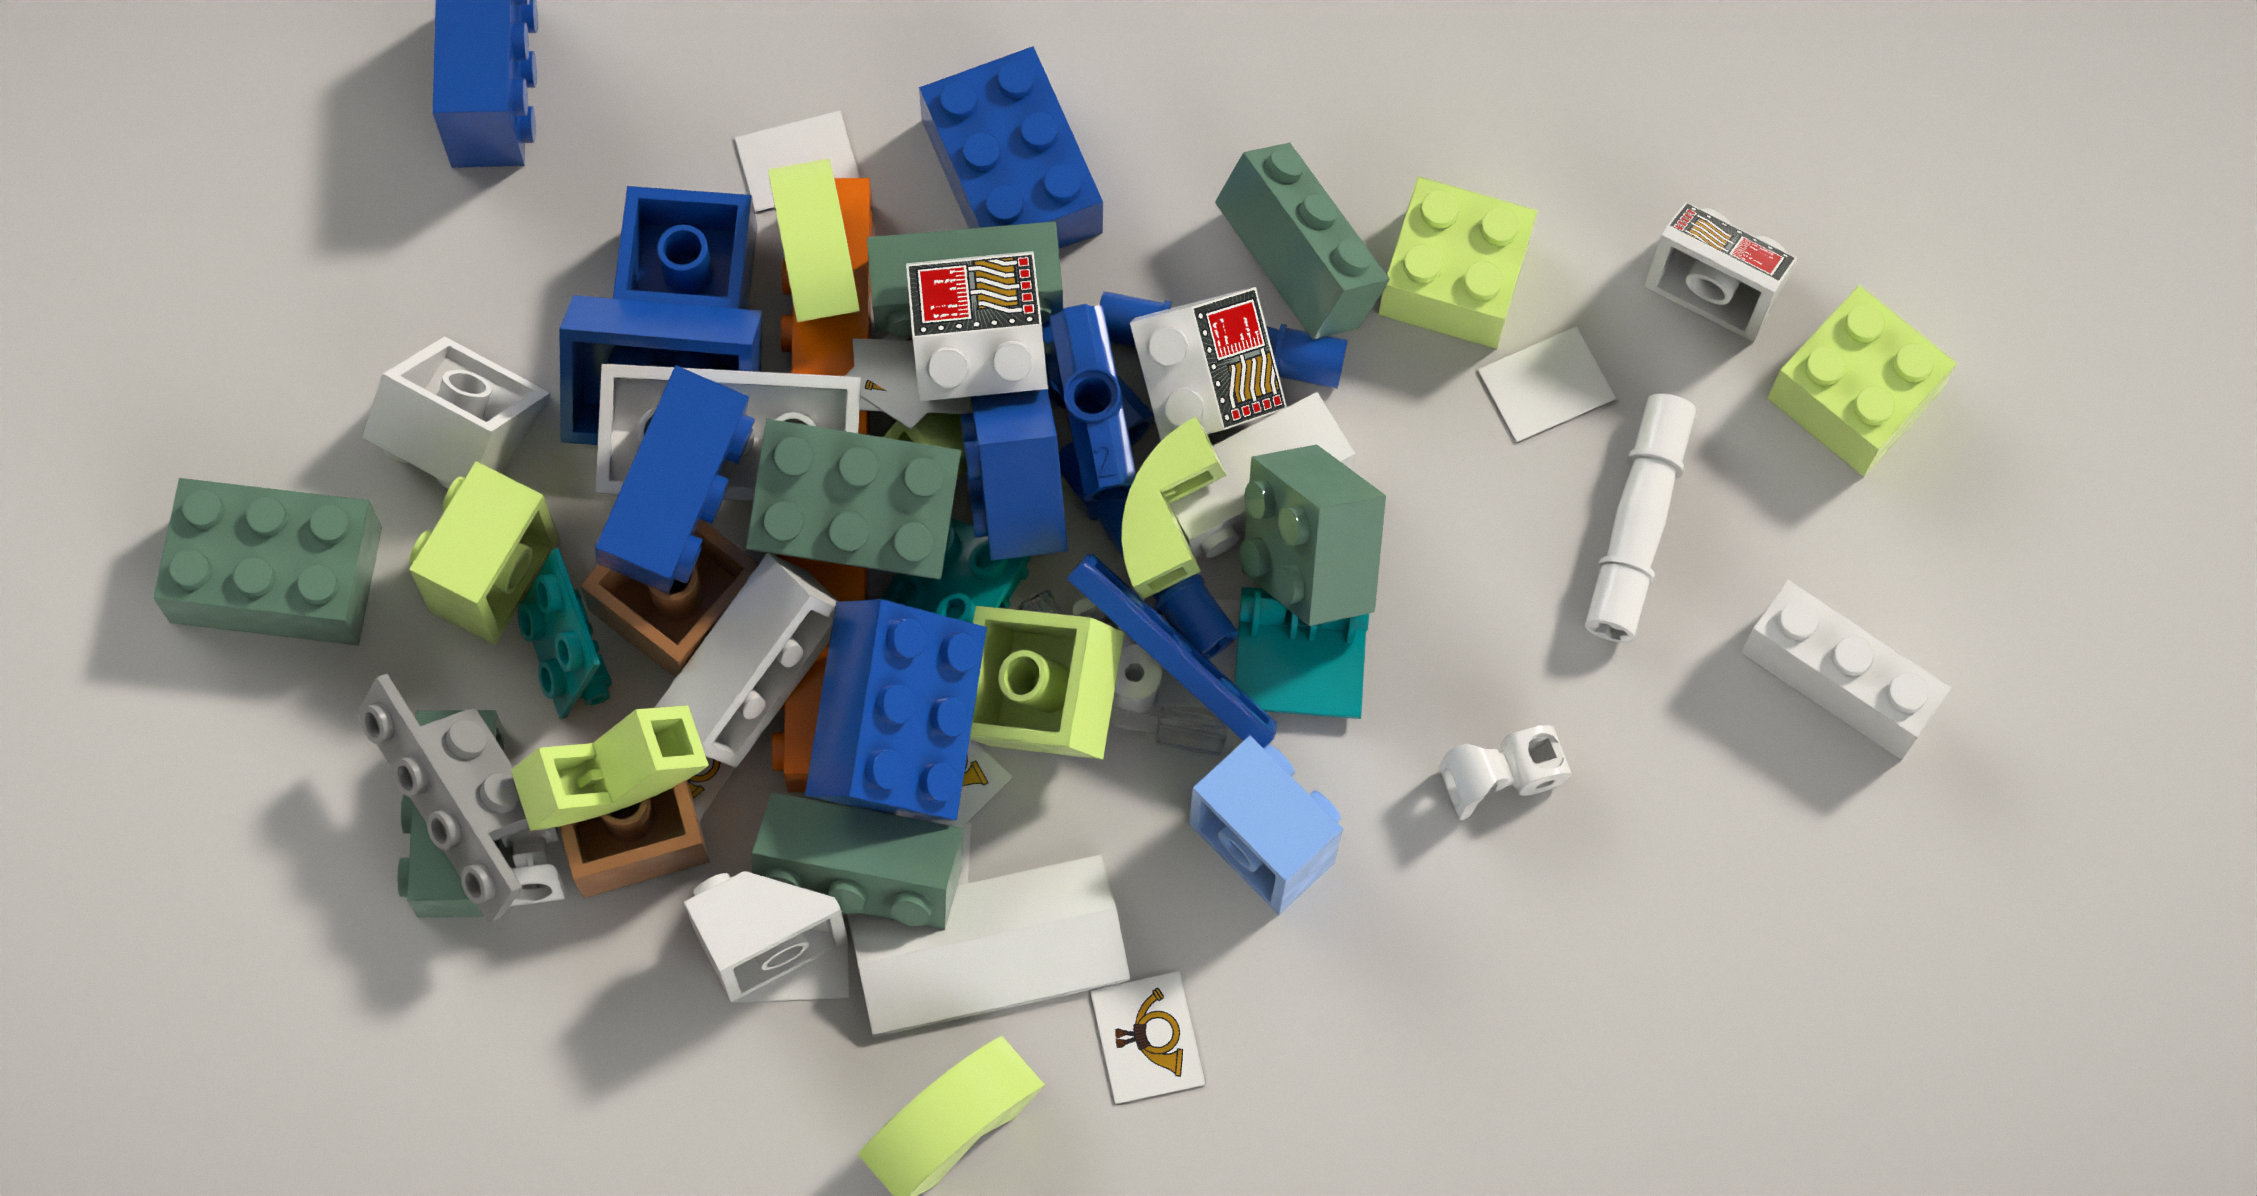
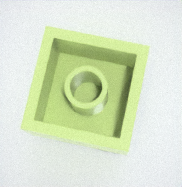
[1378,176,1538,349]
[1767,285,1957,477]
[409,461,559,646]
[970,606,1125,760]

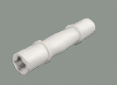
[1585,394,1697,642]

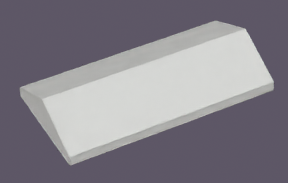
[596,364,861,501]
[847,855,1130,1038]

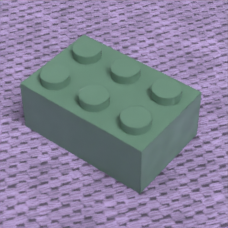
[746,419,961,580]
[153,478,382,646]

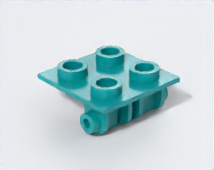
[880,518,1030,623]
[518,548,612,719]
[1235,587,1369,719]

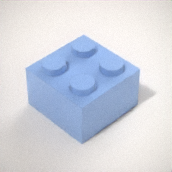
[1189,736,1343,915]

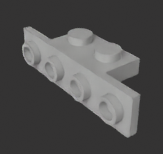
[358,674,529,922]

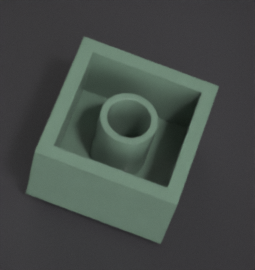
[1240,444,1386,626]

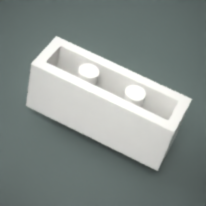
[1170,392,1356,558]
[655,553,839,768]
[1741,579,1952,761]

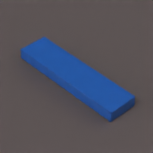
[1066,553,1277,748]

